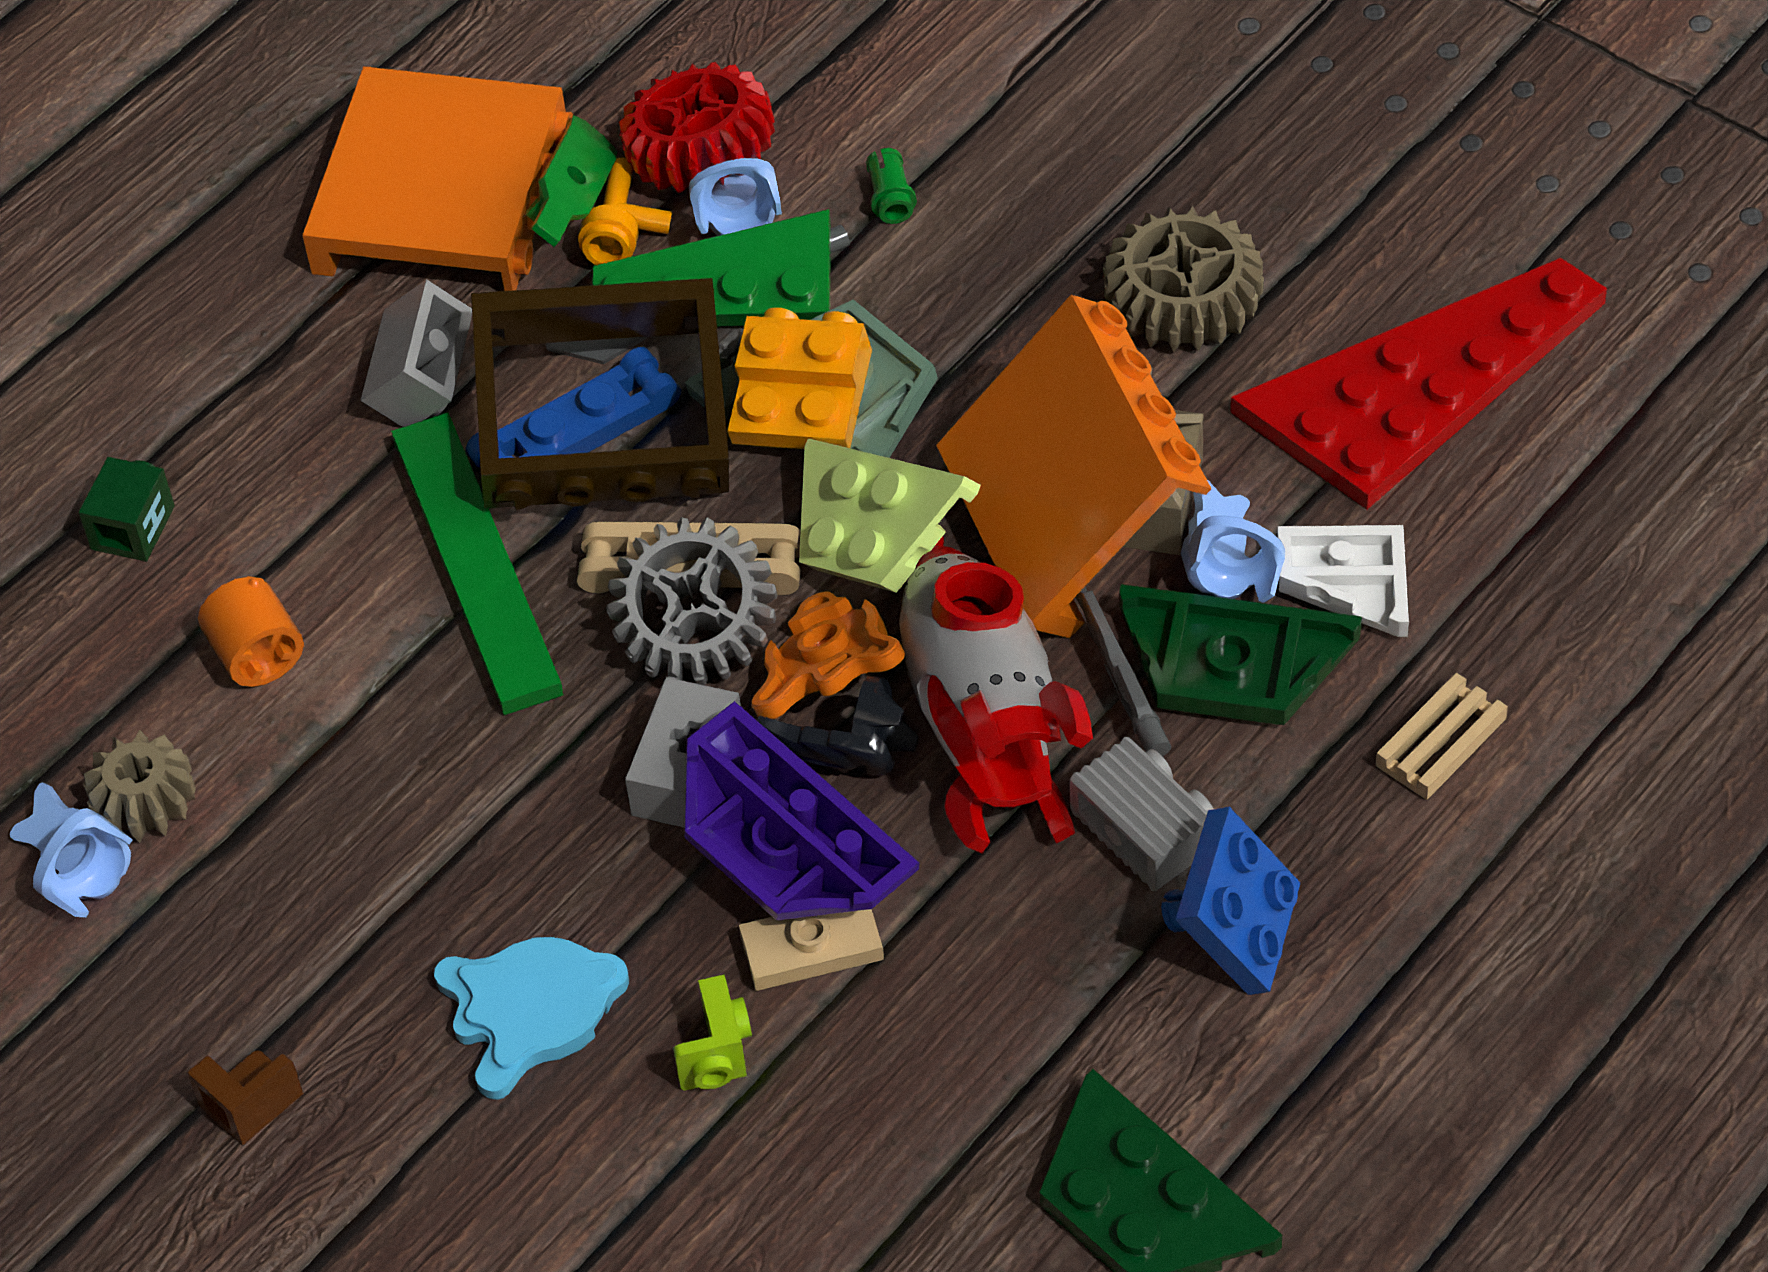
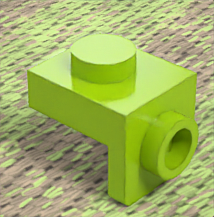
[673,974,752,1090]

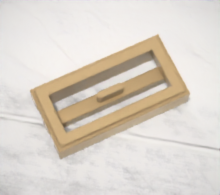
[1376,673,1508,800]

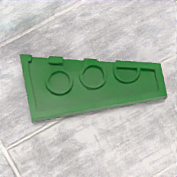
[593,209,831,326]

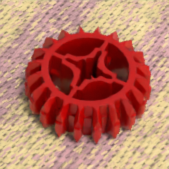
[619,62,775,193]

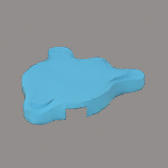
[434,937,629,1100]

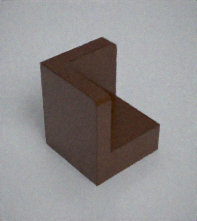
[187,1050,303,1146]

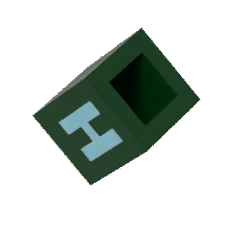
[79,456,175,562]

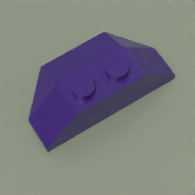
[685,701,919,920]

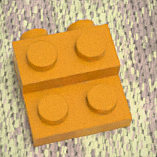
[727,308,872,449]

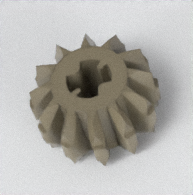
[84,730,196,843]

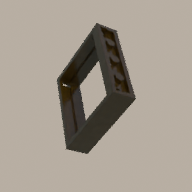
[471,278,729,510]

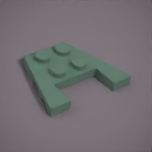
[685,299,938,458]

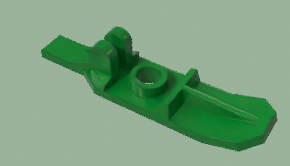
[525,115,618,247]

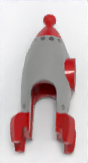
[899,537,1093,853]

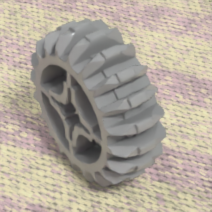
[607,517,777,685]

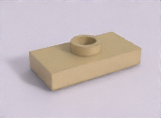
[739,909,884,991]

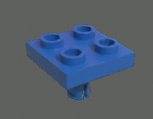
[1161,807,1300,995]

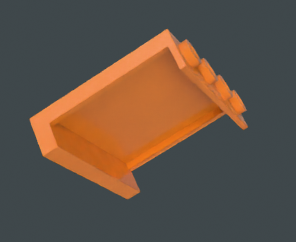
[302,66,573,291]
[936,294,1212,638]

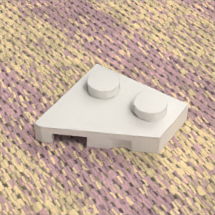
[1277,525,1409,637]

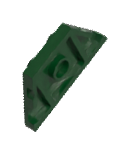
[1119,584,1362,725]
[1040,1069,1283,1272]

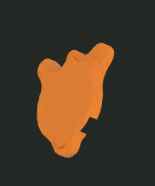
[751,591,905,719]

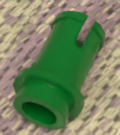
[865,148,917,224]

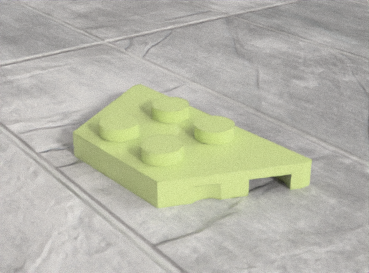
[799,438,981,593]

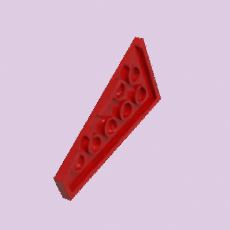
[1230,258,1607,510]

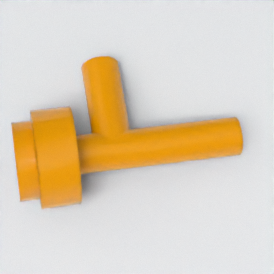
[578,157,672,265]

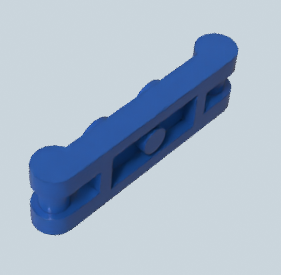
[465,347,681,469]

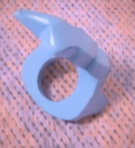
[689,158,782,236]
[1181,480,1285,603]
[10,783,133,917]

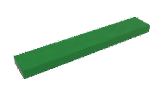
[391,412,564,715]

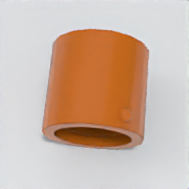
[198,576,304,687]

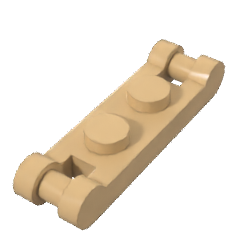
[577,522,801,595]

